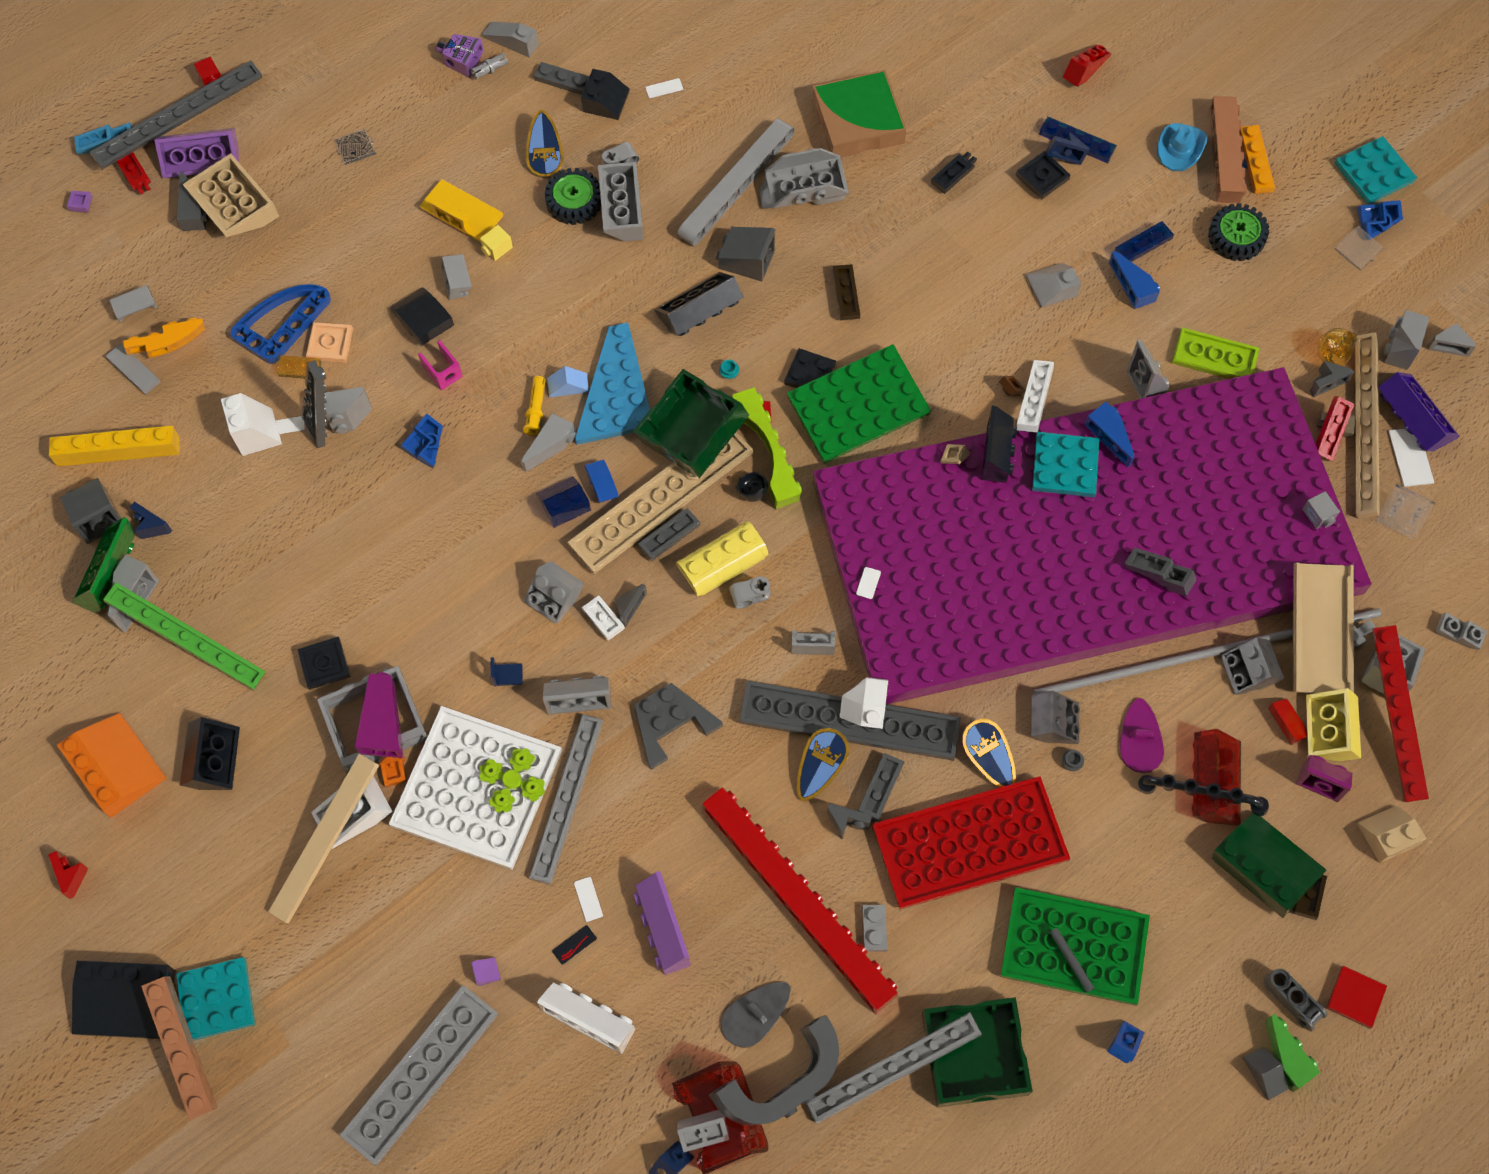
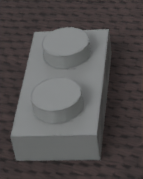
[862,905,887,952]

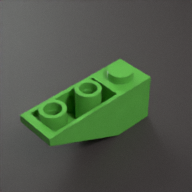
[1266,1014,1321,1092]

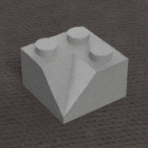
[1383,310,1430,370]

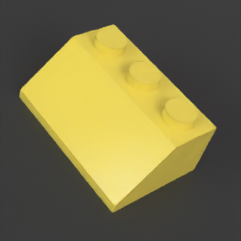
[1306,688,1361,761]

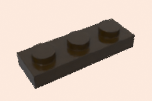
[833,264,860,321]

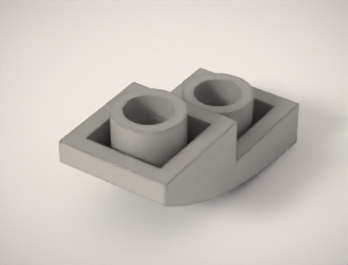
[1435,612,1487,650]

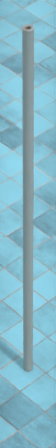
[1033,608,1381,695]

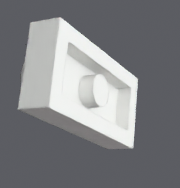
[582,595,625,641]

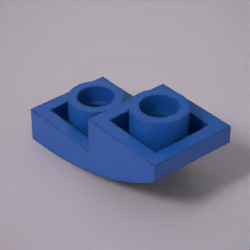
[584,460,619,504]

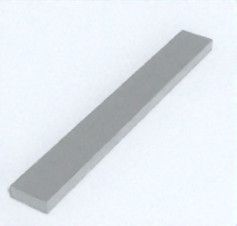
[529,714,603,885]
[806,1013,982,1124]

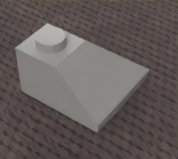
[1026,263,1081,308]

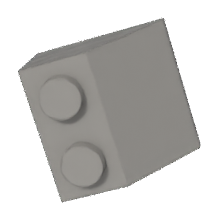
[324,387,372,434]

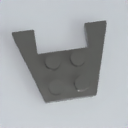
[635,683,723,770]

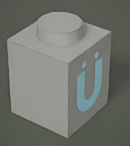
[1302,491,1340,529]

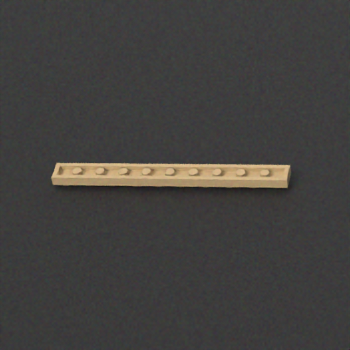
[1355,332,1379,519]

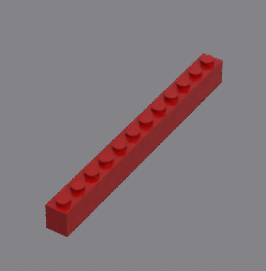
[702,787,898,1014]

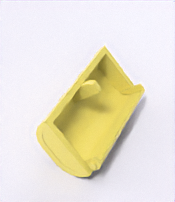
[676,521,769,597]

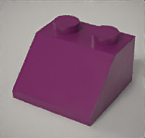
[1296,755,1353,802]

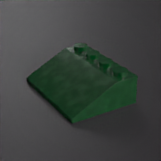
[1211,813,1327,918]

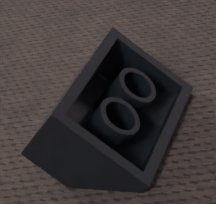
[981,405,1017,483]
[180,717,240,790]

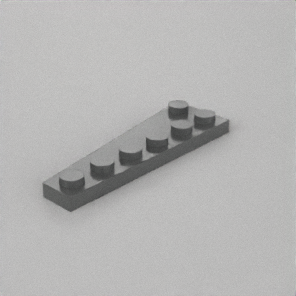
[302,360,327,448]

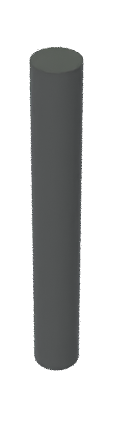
[1050,928,1094,993]

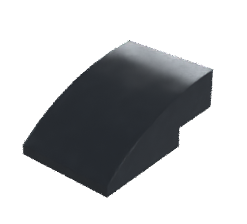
[390,287,454,346]

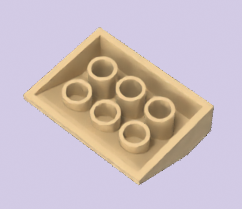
[183,154,279,237]

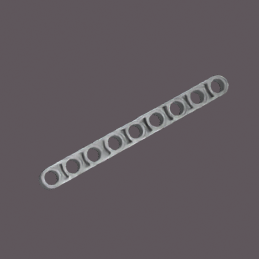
[677,118,795,246]

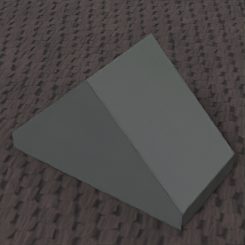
[1243,1047,1289,1100]

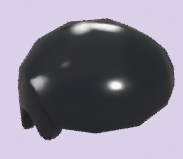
[736,472,768,502]

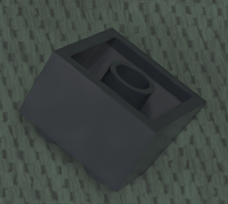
[581,68,630,120]

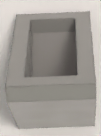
[1428,323,1476,357]

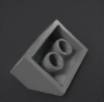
[543,676,612,715]

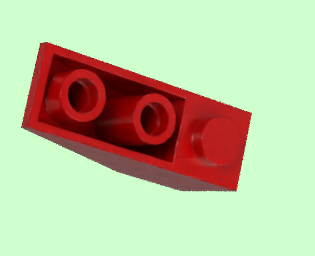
[1062,44,1112,87]

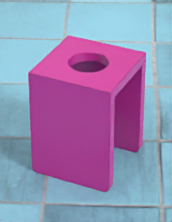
[418,340,463,390]

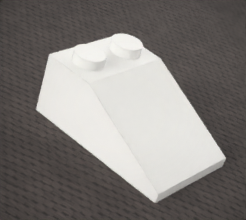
[311,776,392,849]

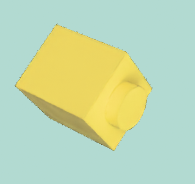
[480,225,513,261]

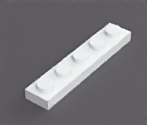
[1017,360,1054,432]

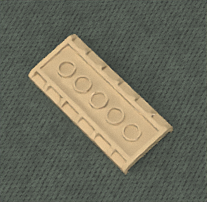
[1293,563,1354,693]

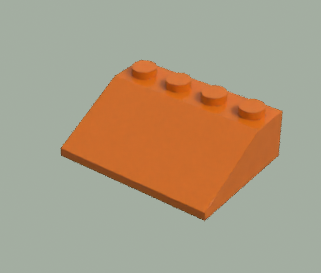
[57,713,167,818]

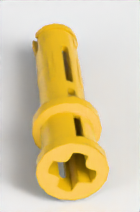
[523,376,546,436]

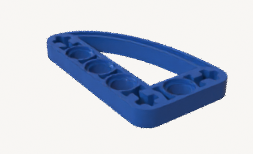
[230,284,331,364]

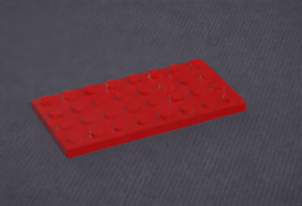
[872,776,1071,910]

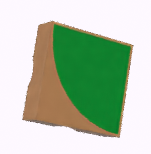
[812,70,906,158]

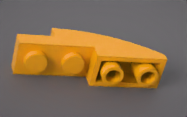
[123,318,205,359]

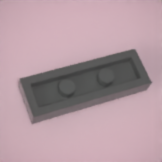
[534,62,589,95]
[638,508,700,562]
[858,753,904,822]

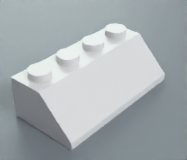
[537,982,635,1054]

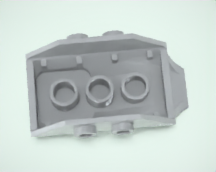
[759,148,849,208]

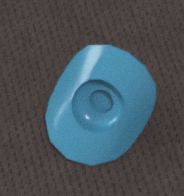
[1157,123,1208,171]

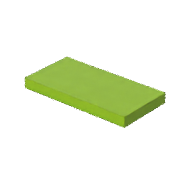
[1172,327,1260,379]

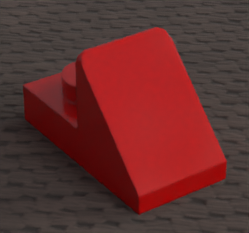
[48,851,88,899]

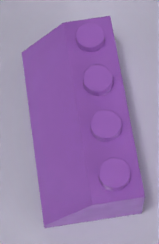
[155,128,239,178]
[633,871,691,975]

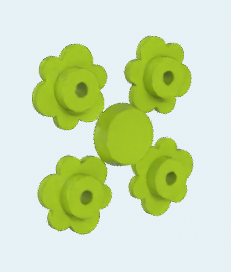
[479,748,545,813]

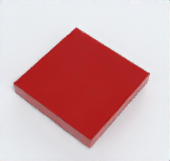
[1326,966,1387,1029]

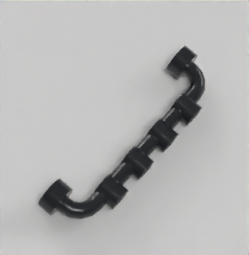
[1138,775,1269,816]

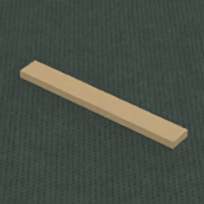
[268,754,379,923]

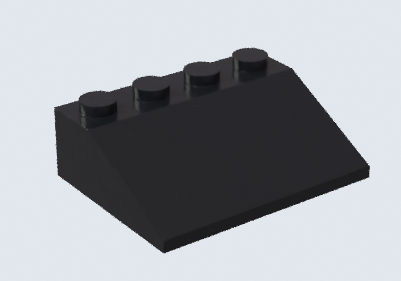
[72,961,176,1039]

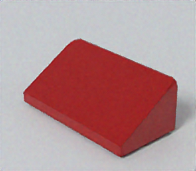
[1268,699,1308,745]

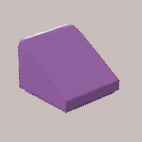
[471,958,501,986]

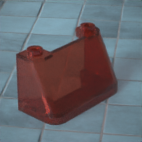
[672,1061,769,1174]

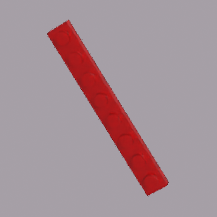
[1372,625,1429,802]

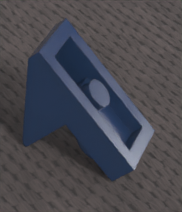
[1046,132,1089,165]
[129,501,172,539]

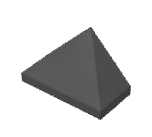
[615,584,647,628]

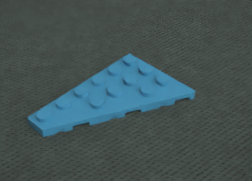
[575,323,650,445]

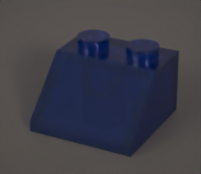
[536,476,591,528]

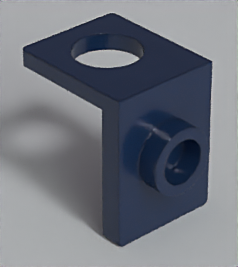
[490,657,523,686]
[648,1141,694,1174]

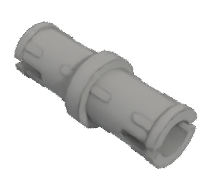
[470,53,508,80]

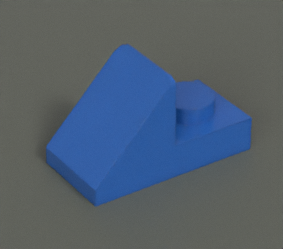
[1108,1021,1144,1063]

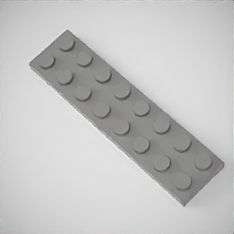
[339,985,499,1166]

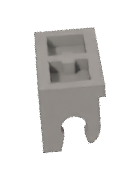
[441,254,472,300]
[109,285,157,322]
[792,630,835,655]
[677,1110,729,1152]

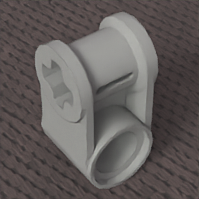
[602,142,640,165]
[729,576,771,609]

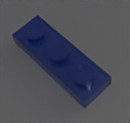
[1114,221,1174,262]

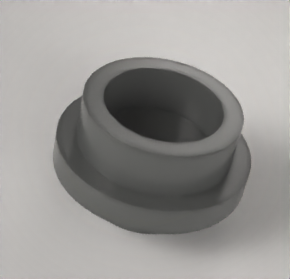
[1062,750,1084,771]

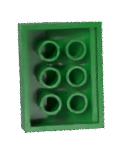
[71,517,134,613]

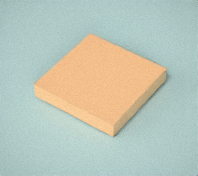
[306,322,353,363]

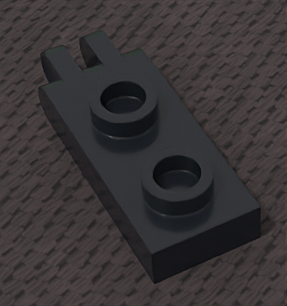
[931,152,977,194]

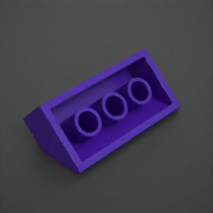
[1378,372,1460,451]

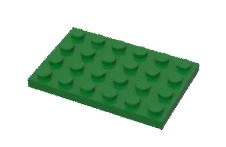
[786,344,931,464]
[1000,887,1150,1006]

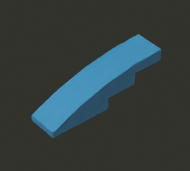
[74,122,154,154]

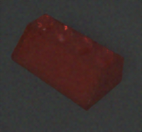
[1192,729,1241,826]

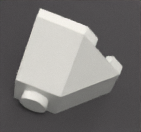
[840,677,888,729]

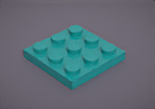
[1334,136,1417,205]
[1032,432,1099,497]
[176,957,256,1041]

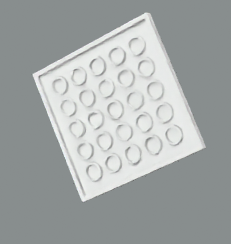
[389,706,562,870]

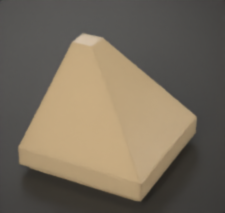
[940,444,970,464]

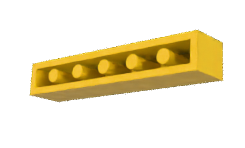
[49,426,180,467]

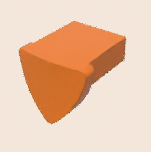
[378,756,407,787]

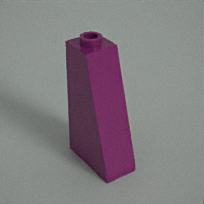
[355,672,403,758]

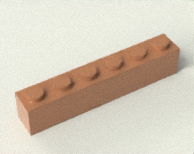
[1209,96,1247,203]
[141,976,217,1120]

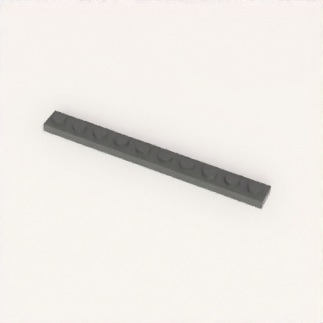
[90,60,262,170]

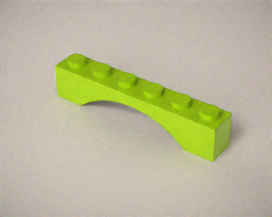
[732,387,802,509]

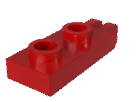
[117,152,151,195]

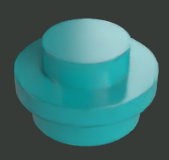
[719,359,739,379]

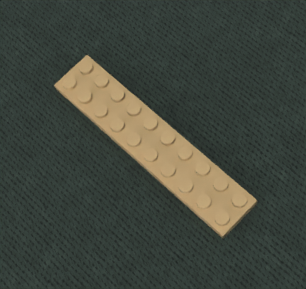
[568,432,753,574]

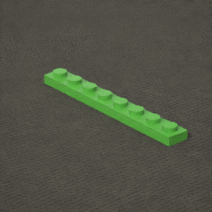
[103,582,266,691]

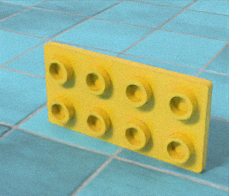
[420,179,503,242]

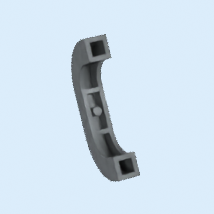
[709,1015,839,1125]

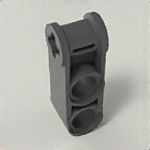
[1264,969,1328,1031]

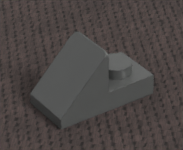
[1310,361,1354,397]
[827,803,872,839]

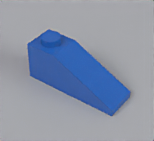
[1109,251,1160,309]
[1085,402,1135,467]

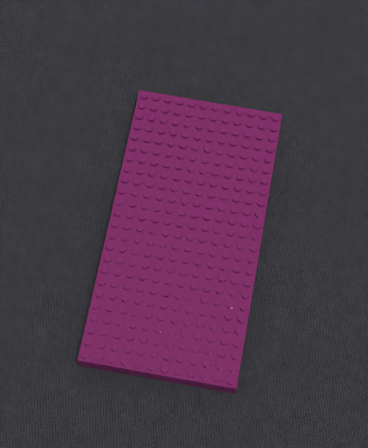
[813,367,1372,705]

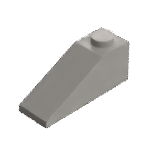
[482,22,539,58]
[521,413,576,472]

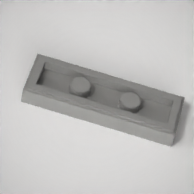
[106,344,161,395]

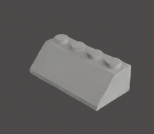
[598,162,644,241]

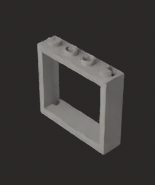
[317,666,428,774]

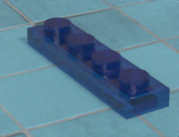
[1039,116,1117,163]

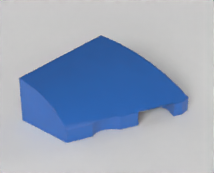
[1357,200,1403,241]
[400,414,443,468]

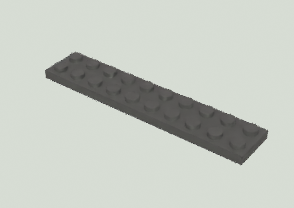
[739,681,961,761]

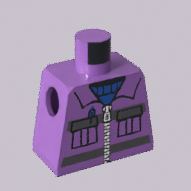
[436,34,484,77]

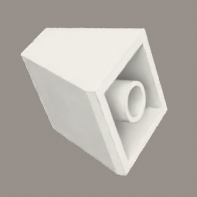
[221,393,282,456]

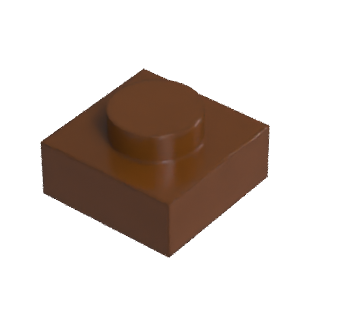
[999,376,1025,396]

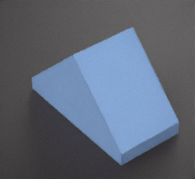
[547,366,589,398]

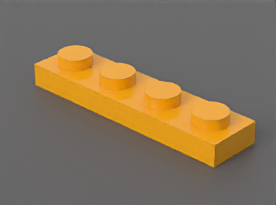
[1239,125,1275,194]

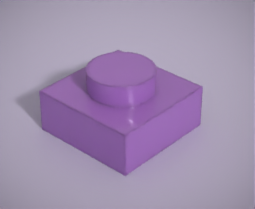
[67,191,93,212]

